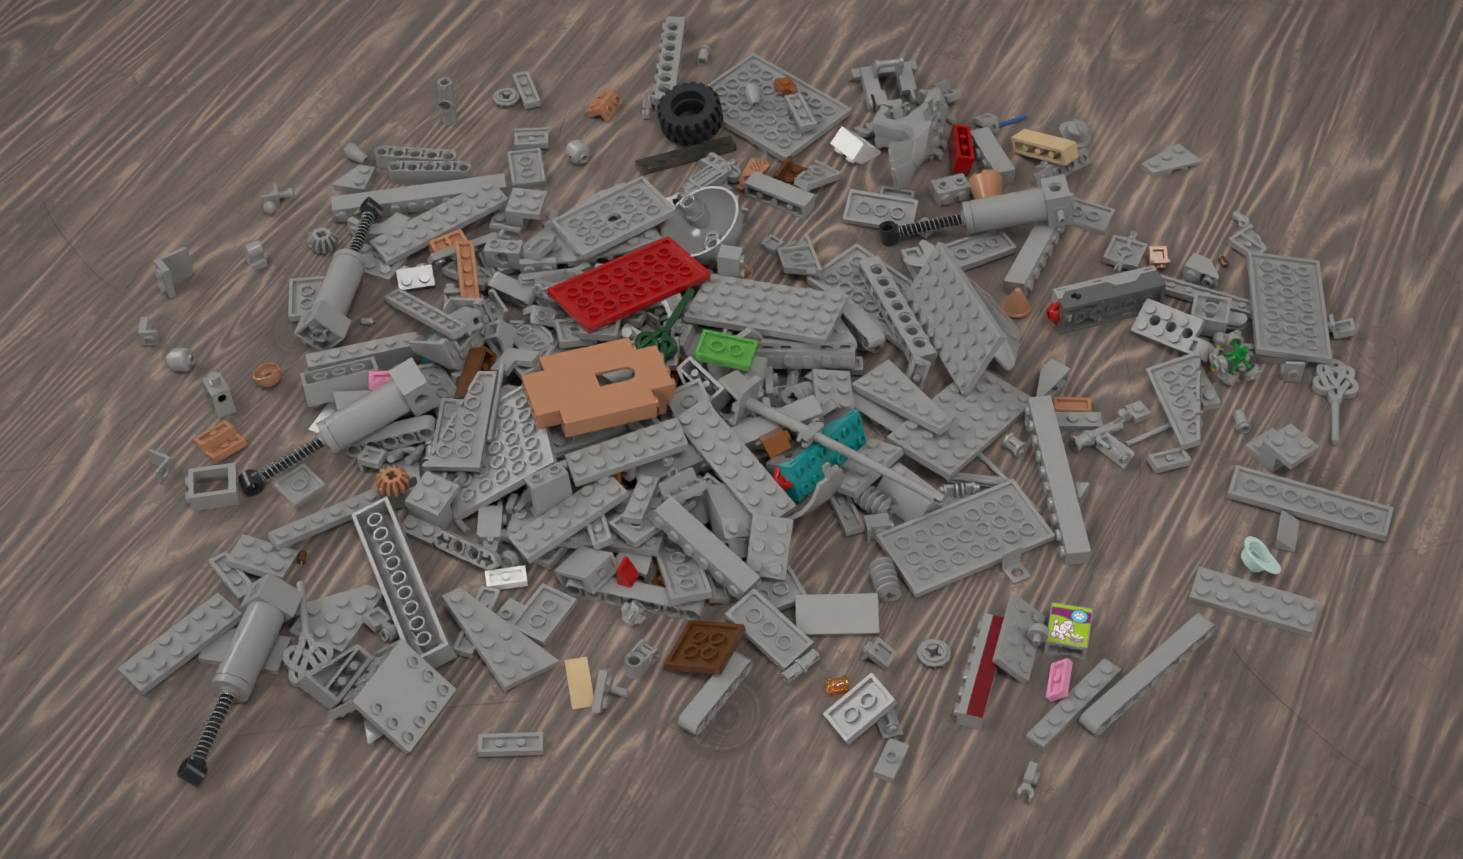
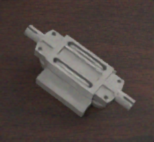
[677,158,737,200]

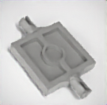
[1102,230,1148,274]

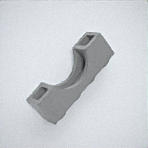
[484,319,516,386]

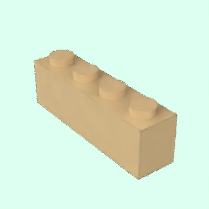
[1011,129,1078,166]

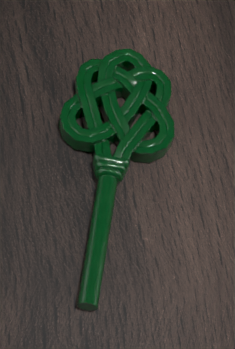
[634,288,695,365]

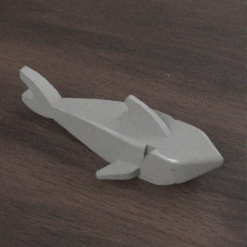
[903,239,1020,371]

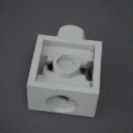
[1187,292,1247,337]

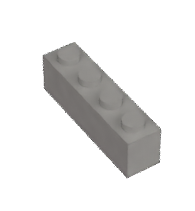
[971,127,1015,185]
[744,171,815,219]

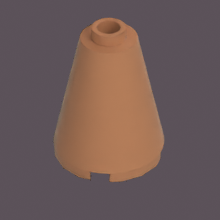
[968,170,1003,199]

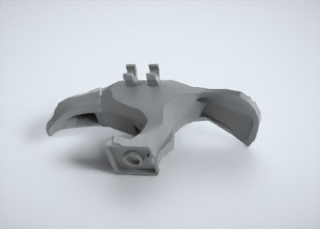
[873,87,949,192]

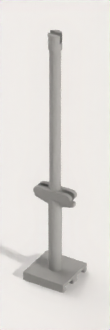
[728,375,946,506]

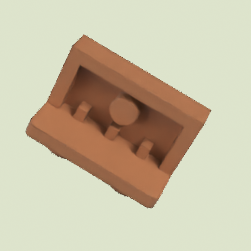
[585,89,623,122]

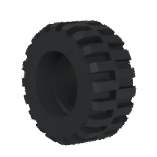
[657,82,723,146]

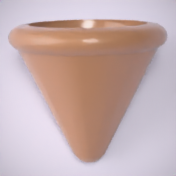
[1001,288,1032,318]

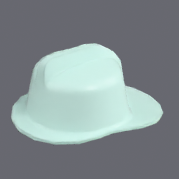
[1241,536,1281,574]

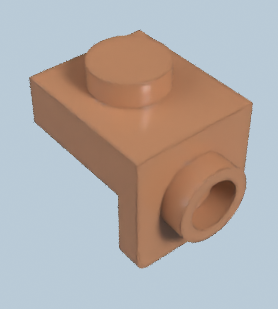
[1148,246,1171,271]

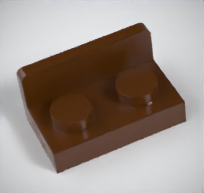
[773,155,808,188]

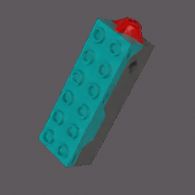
[766,407,867,502]

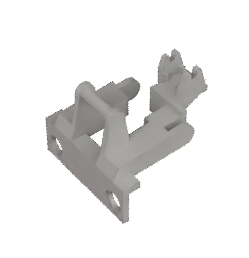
[849,56,918,120]

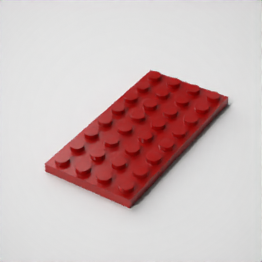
[547,236,711,333]

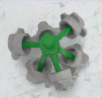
[1209,330,1263,385]

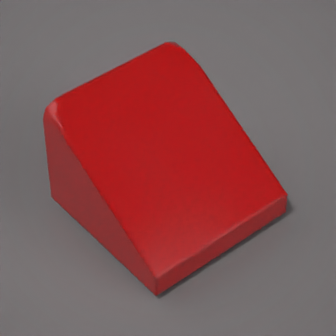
[617,556,639,588]

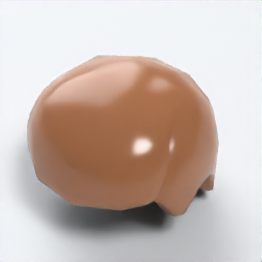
[252,363,281,388]

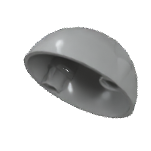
[661,186,743,265]

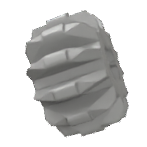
[307,226,338,255]

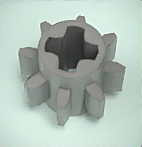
[621,600,646,626]

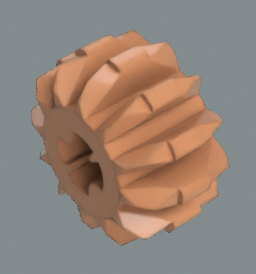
[376,465,410,498]

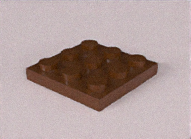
[664,620,746,675]

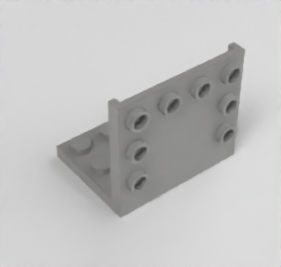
[327,639,457,754]

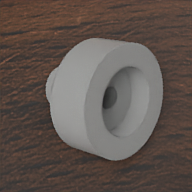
[1027,623,1049,645]

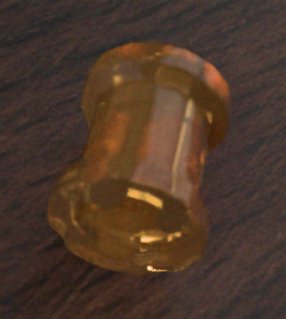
[825,674,850,697]

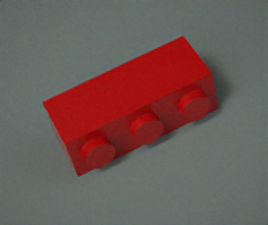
[948,124,975,175]

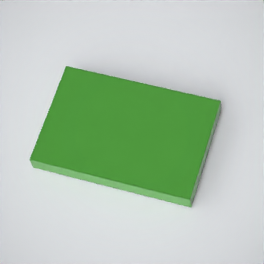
[694,329,759,372]

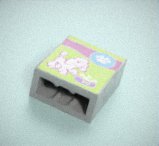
[1044,602,1093,661]

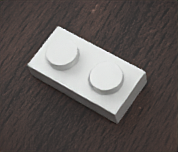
[485,565,528,590]

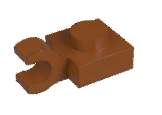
[774,77,798,95]

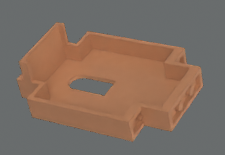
[521,337,676,438]

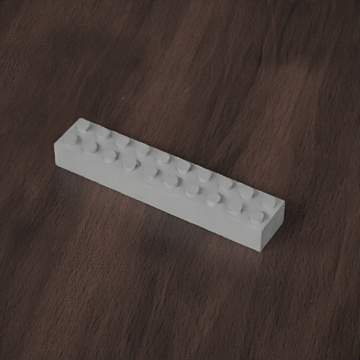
[351,496,457,669]

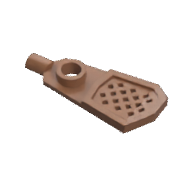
[736,158,770,191]

